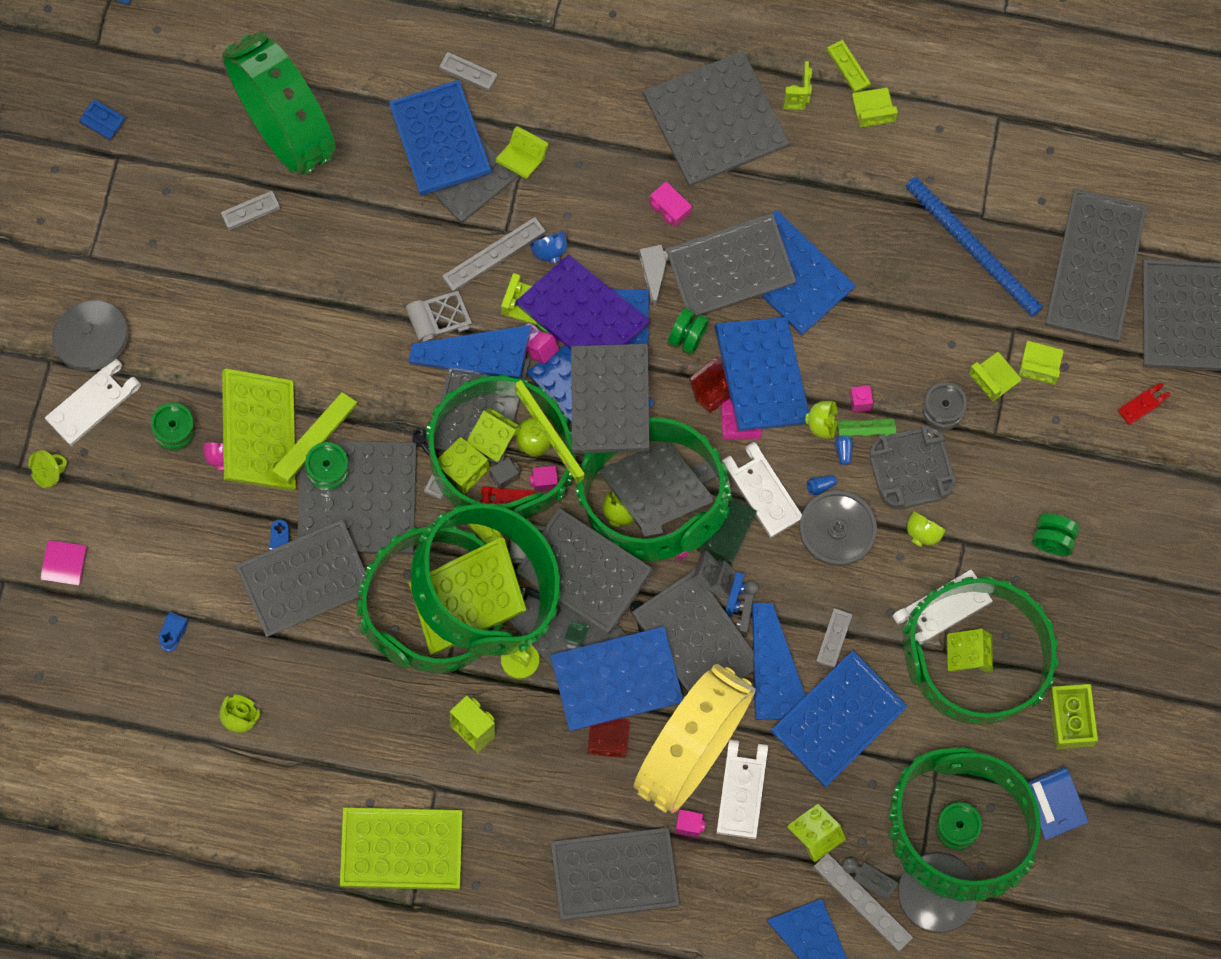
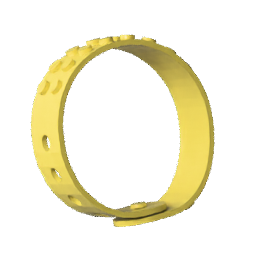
[634,664,756,813]

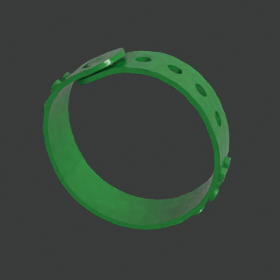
[222,31,336,175]
[426,375,576,519]
[576,417,732,561]
[410,503,560,656]
[356,525,504,673]
[902,577,1058,725]
[888,748,1041,902]

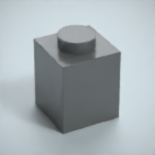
[489,458,520,489]

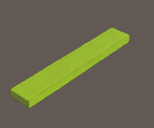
[514,380,585,483]
[272,392,357,484]

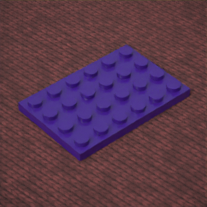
[516,254,650,350]

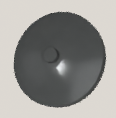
[52,301,128,371]
[799,490,877,566]
[898,853,977,933]

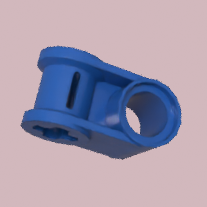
[269,520,289,551]
[158,612,189,652]

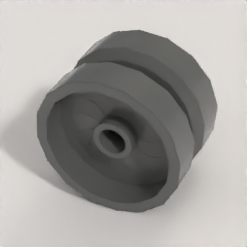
[922,382,967,430]

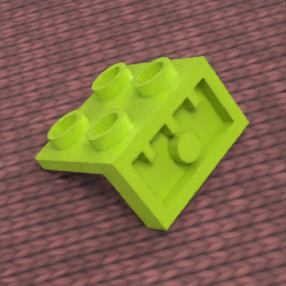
[783,61,812,110]
[852,88,898,128]
[496,126,549,179]
[501,273,538,325]
[1019,341,1063,385]
[969,352,1021,402]
[467,407,521,462]
[437,437,490,495]
[947,629,993,673]
[787,804,846,862]

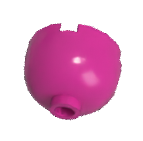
[203,443,224,470]

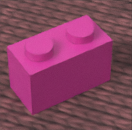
[649,181,692,227]

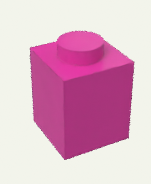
[527,331,559,364]
[849,385,873,413]
[529,466,558,492]
[675,810,706,837]

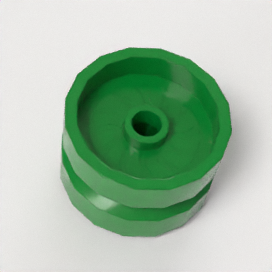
[667,307,709,356]
[151,403,195,451]
[305,442,349,491]
[1032,514,1080,556]
[935,802,982,851]

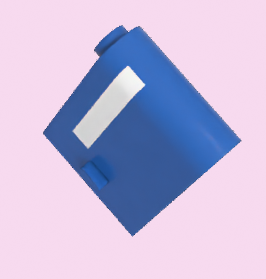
[1027,767,1088,840]

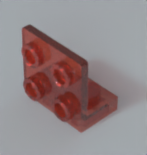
[689,357,730,414]
[587,719,630,758]

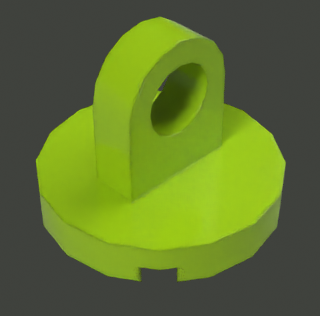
[28,450,67,488]
[501,645,539,680]

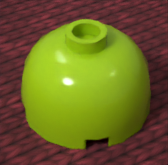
[805,401,838,439]
[515,417,551,457]
[603,492,634,527]
[907,512,946,547]
[219,695,260,733]

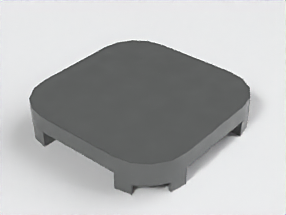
[869,425,956,509]

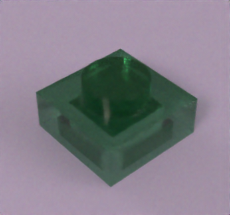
[564,621,589,647]

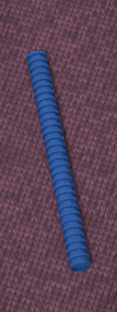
[906,177,1043,317]

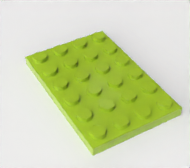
[222,369,296,491]
[409,538,526,655]
[340,808,462,890]

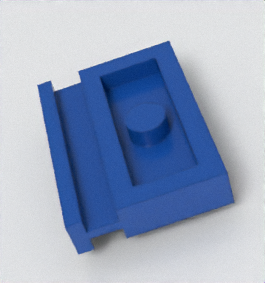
[79,99,125,141]
[725,572,745,617]

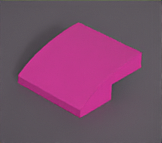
[721,399,761,439]
[41,540,87,585]

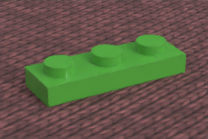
[837,419,896,437]

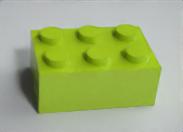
[1049,684,1098,749]
[450,695,495,754]

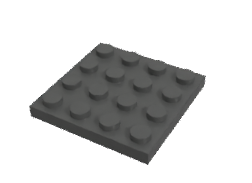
[431,138,517,224]

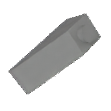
[639,245,668,307]

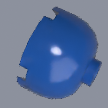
[529,231,567,264]

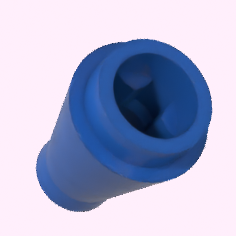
[834,436,853,465]
[807,475,837,496]

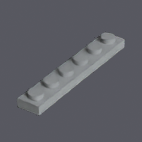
[442,217,546,292]
[813,853,913,953]

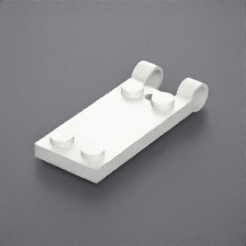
[45,359,141,446]
[721,442,802,538]
[892,569,992,645]
[717,740,768,839]

